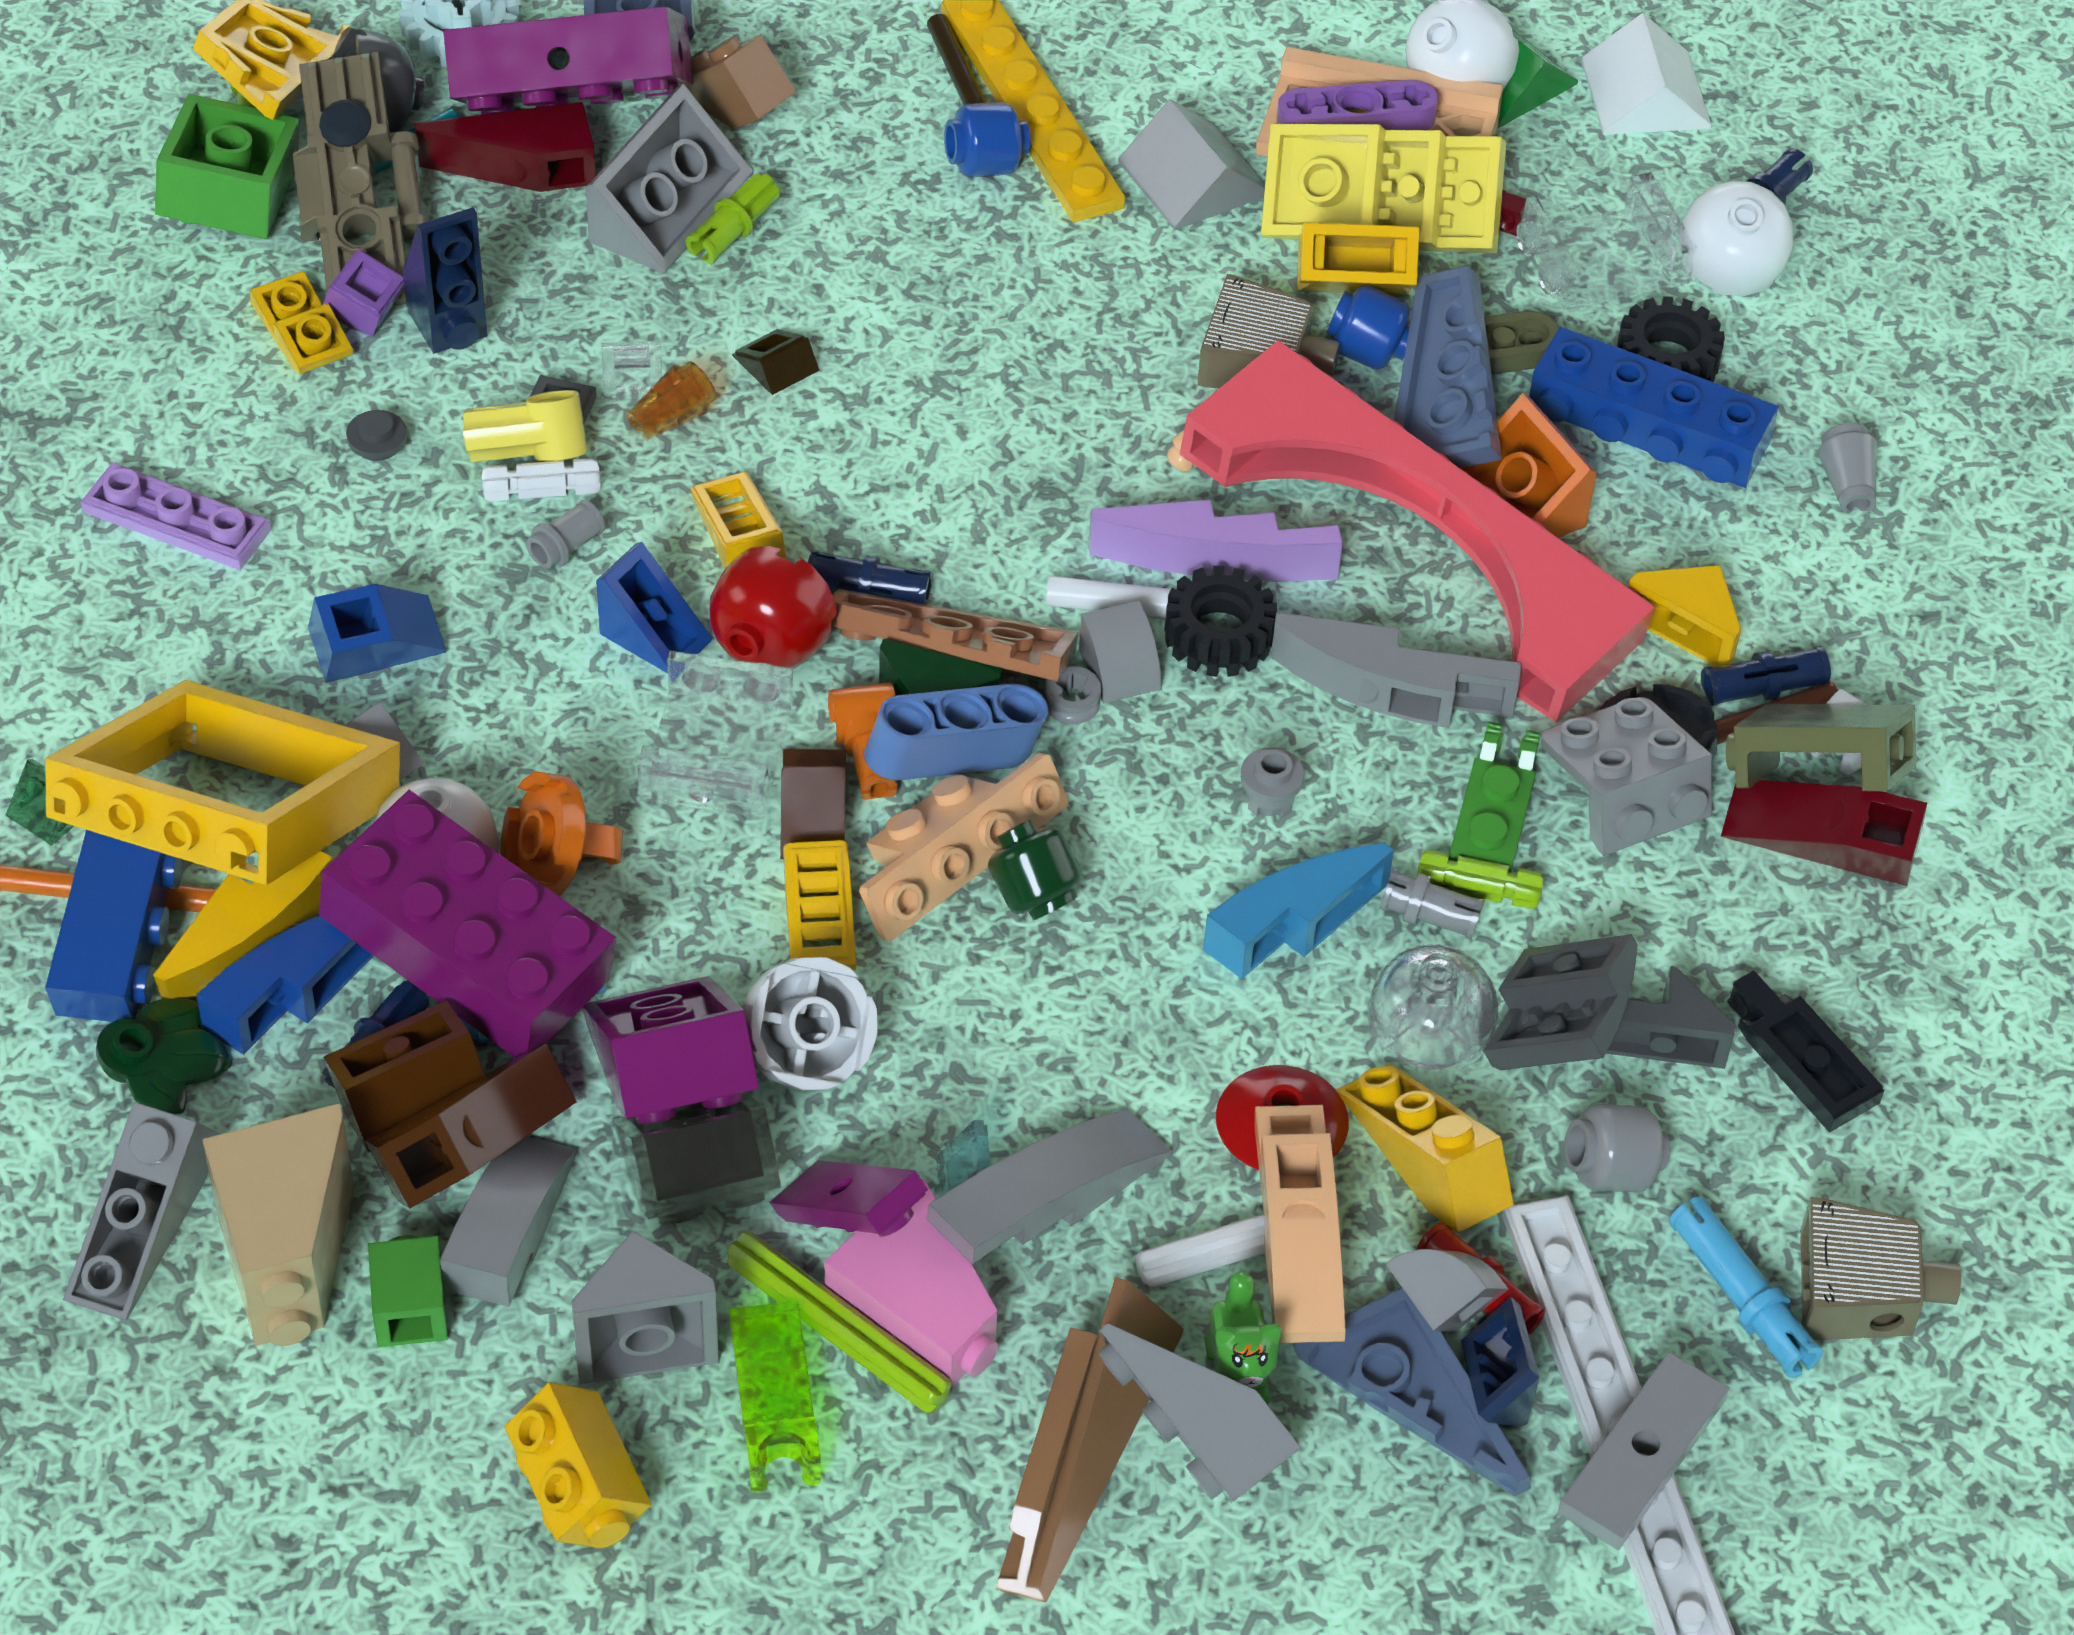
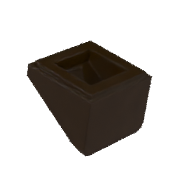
[732,329,819,395]

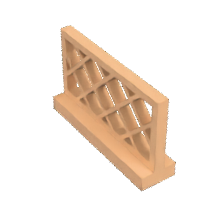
[1255,47,1503,157]

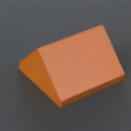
[1460,393,1597,538]

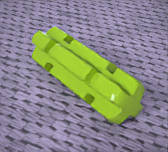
[1417,850,1544,909]

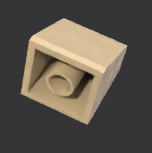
[202,1103,354,1347]

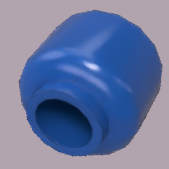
[944,102,1031,178]
[1326,285,1410,370]

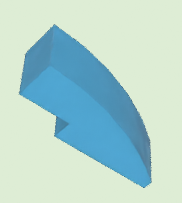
[1203,843,1394,979]

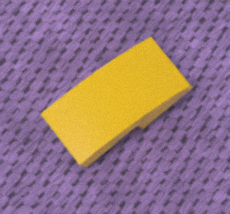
[250,271,353,374]

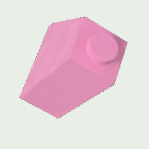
[824,1178,998,1389]

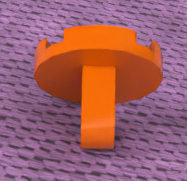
[500,771,623,896]

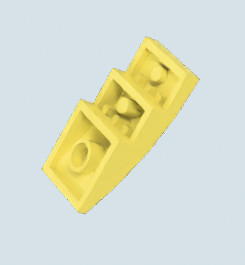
[1261,124,1506,253]

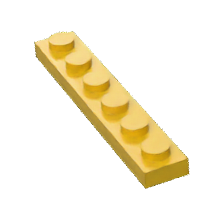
[941,0,1125,223]

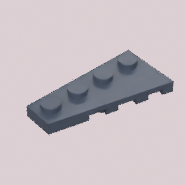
[1394,265,1502,468]

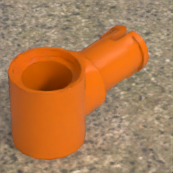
[828,682,897,800]

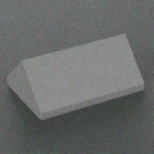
[586,84,753,273]

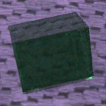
[5,759,74,846]

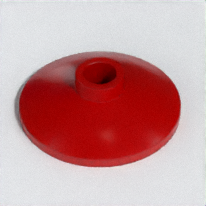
[1216,1065,1349,1170]

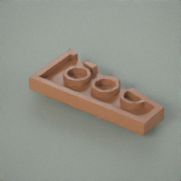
[831,589,1078,681]

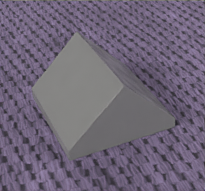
[1118,99,1265,231]
[572,1231,719,1384]

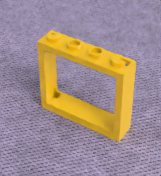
[45,680,400,885]

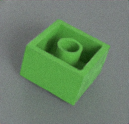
[155,93,300,239]

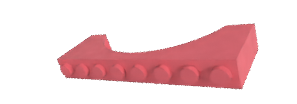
[1180,340,1655,723]

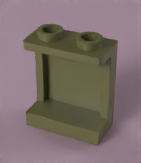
[1726,704,1916,791]

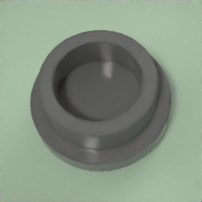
[346,410,407,461]

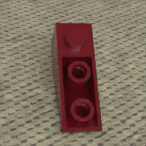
[414,102,596,192]
[1721,780,1928,886]

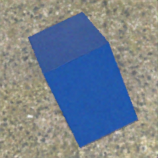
[596,542,713,677]

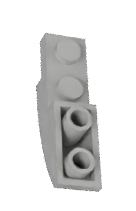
[1271,612,1521,728]

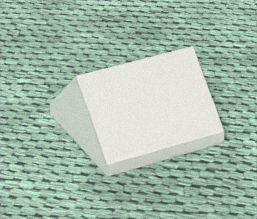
[1581,13,1711,135]

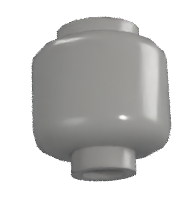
[1564,1104,1670,1192]

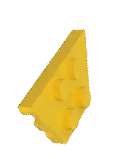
[192,0,351,120]

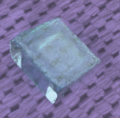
[936,1120,990,1197]

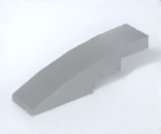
[927,1108,1172,1265]

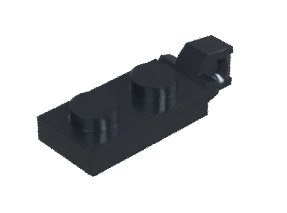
[1727,970,1885,1133]

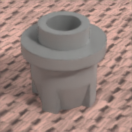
[1241,748,1305,817]

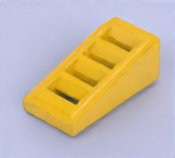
[690,471,787,569]
[783,840,856,971]

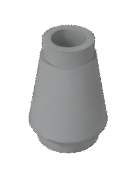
[1818,423,1877,512]

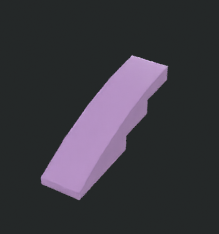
[1088,499,1343,582]

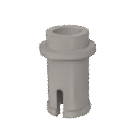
[526,500,605,569]

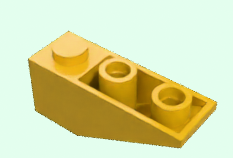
[1336,1063,1514,1233]

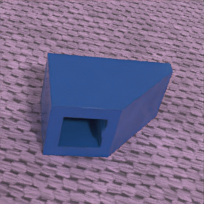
[308,584,446,683]

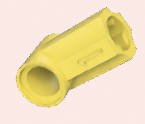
[463,390,588,462]

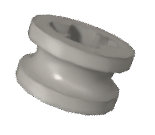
[1045,666,1101,724]

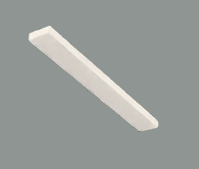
[1502,1195,1735,1635]

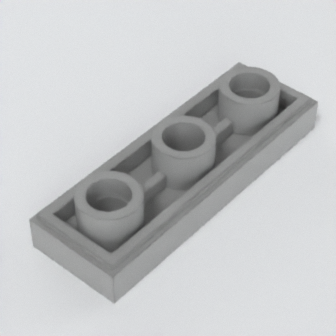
[1557,1352,1730,1550]

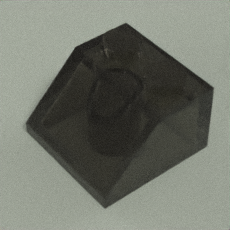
[612,1092,781,1225]

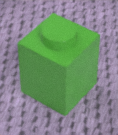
[368,1235,448,1347]

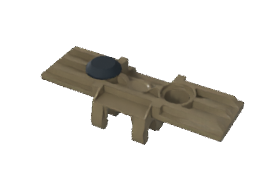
[292,52,429,306]

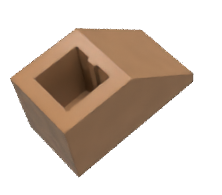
[686,34,796,130]

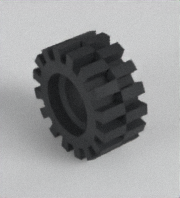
[1617,296,1725,382]
[1164,566,1277,677]

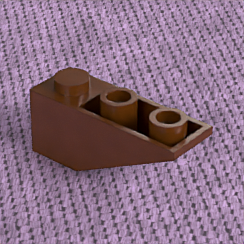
[365,1043,577,1209]

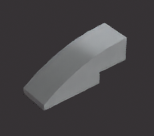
[440,1136,577,1307]

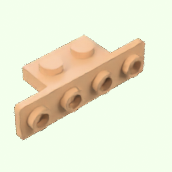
[859,753,1069,941]

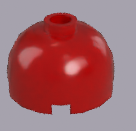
[709,546,837,673]

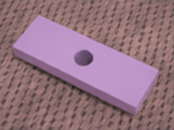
[80,462,271,571]

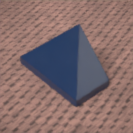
[1461,1297,1540,1426]

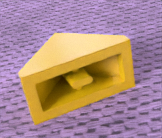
[1628,565,1741,667]

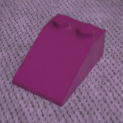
[582,976,759,1124]

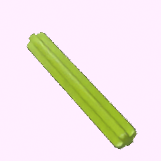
[727,1232,952,1413]

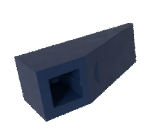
[403,207,487,354]

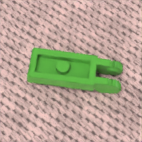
[1448,721,1541,872]

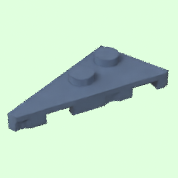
[1293,1288,1531,1496]

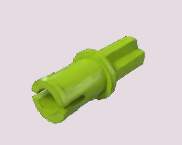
[685,173,780,265]

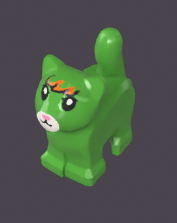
[1204,1272,1282,1405]

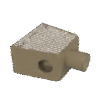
[1197,274,1340,388]
[1800,1197,1961,1340]

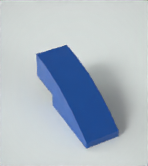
[196,916,374,1055]

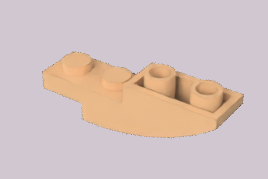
[1254,1105,1346,1343]

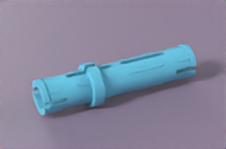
[1669,1196,1824,1378]

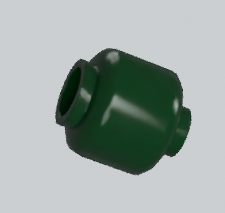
[988,819,1083,920]

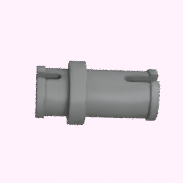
[1379,869,1485,939]

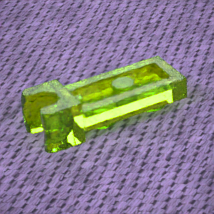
[729,1301,821,1493]

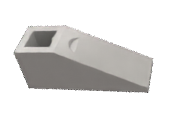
[63,1102,221,1321]
[1097,1323,1301,1504]

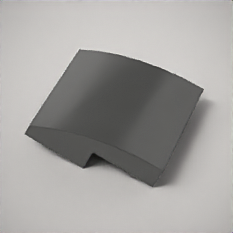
[1483,934,1638,1070]

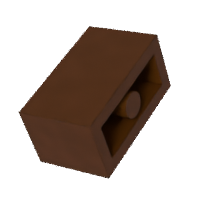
[323,1000,484,1152]

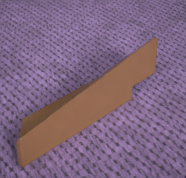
[996,1277,1184,1602]

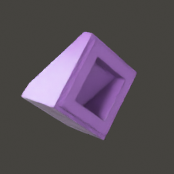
[323,249,404,336]

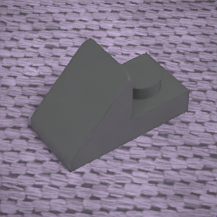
[1606,966,1735,1069]

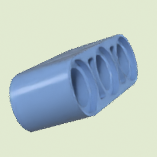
[863,684,1048,780]

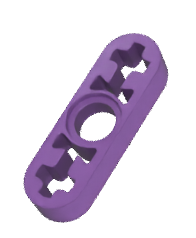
[1276,80,1438,130]

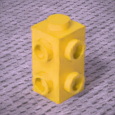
[504,1382,652,1548]

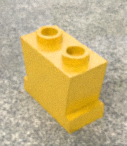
[1297,222,1419,296]

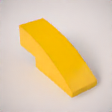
[153,851,333,1000]

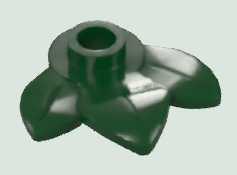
[96,998,232,1115]

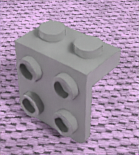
[1541,697,1712,856]

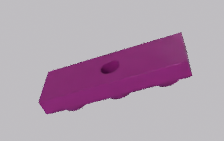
[769,1160,928,1237]

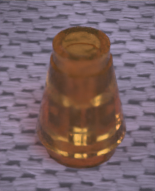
[626,361,717,441]

